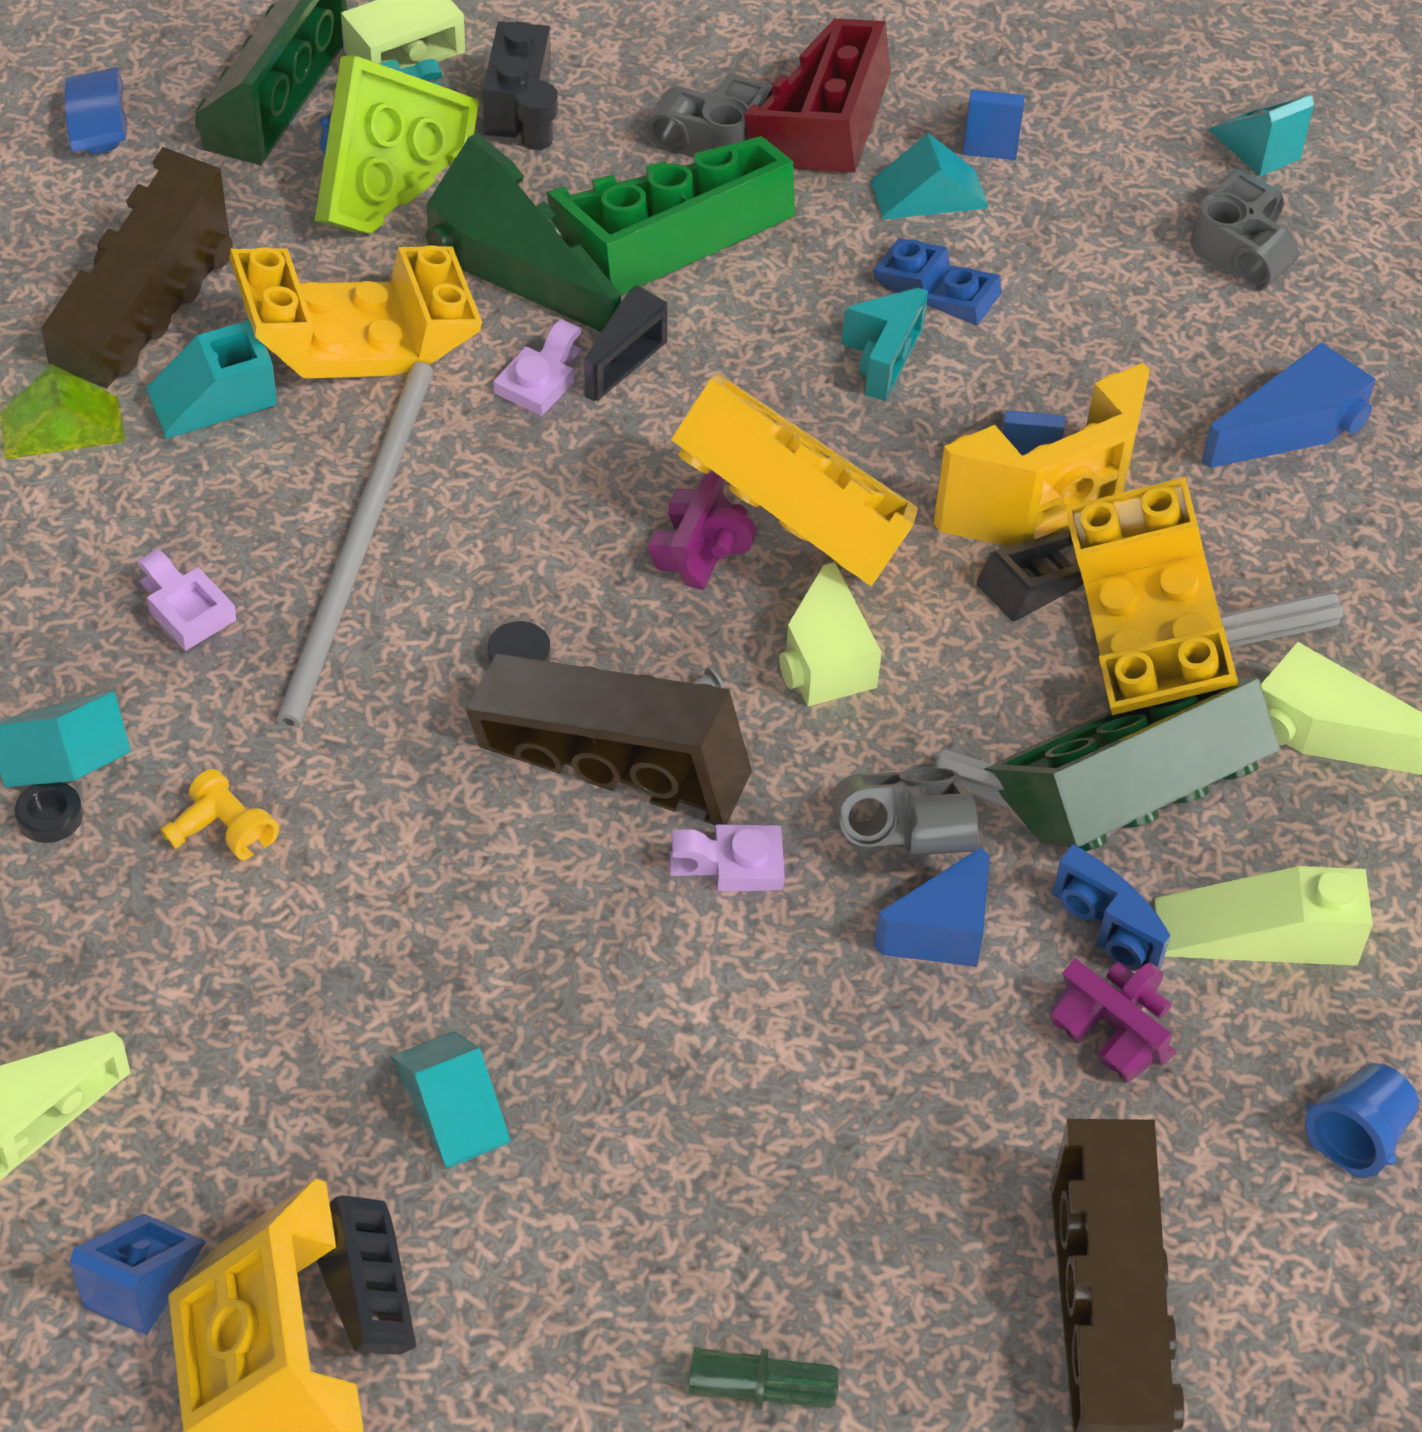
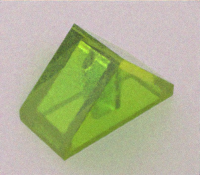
[0,364,125,460]

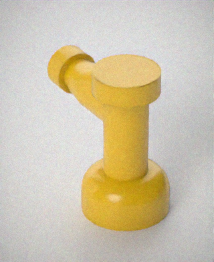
[159,769,279,861]

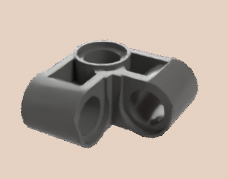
[643,74,773,157]
[1191,168,1300,291]
[831,767,978,856]

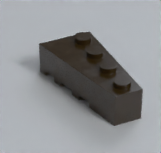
[41,147,233,388]
[465,654,752,826]
[1050,1119,1185,1432]

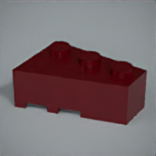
[744,18,891,173]

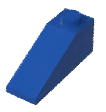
[1201,342,1376,468]

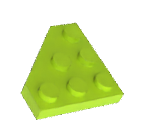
[314,55,479,234]

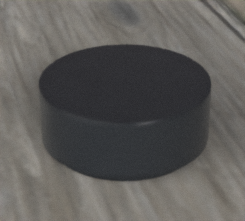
[488,621,551,664]
[15,782,83,843]

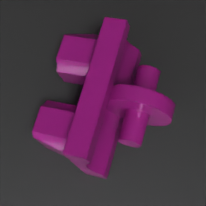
[648,471,757,590]
[1049,958,1176,1083]

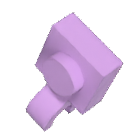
[493,319,582,416]
[137,549,236,651]
[669,825,785,891]

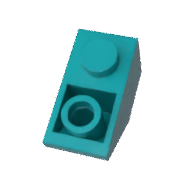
[146,320,278,439]

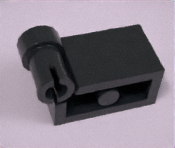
[482,21,558,150]

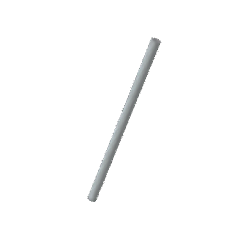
[276,362,433,728]

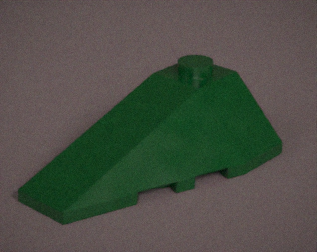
[426,133,621,332]

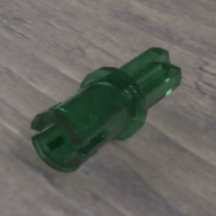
[688,1346,839,1410]

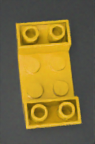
[229,245,482,379]
[933,363,1150,546]
[1065,477,1239,715]
[168,1179,364,1432]

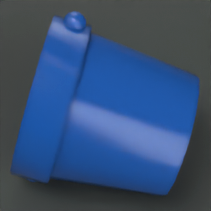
[1305,1063,1419,1178]

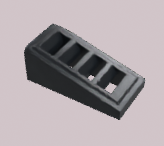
[584,285,668,401]
[977,528,1084,622]
[316,1195,417,1355]

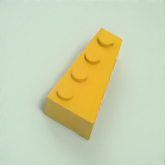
[671,373,918,587]

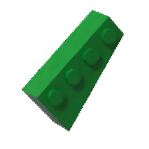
[546,136,795,295]

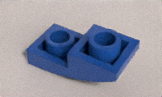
[65,67,128,154]
[873,238,1002,326]
[1052,844,1170,970]

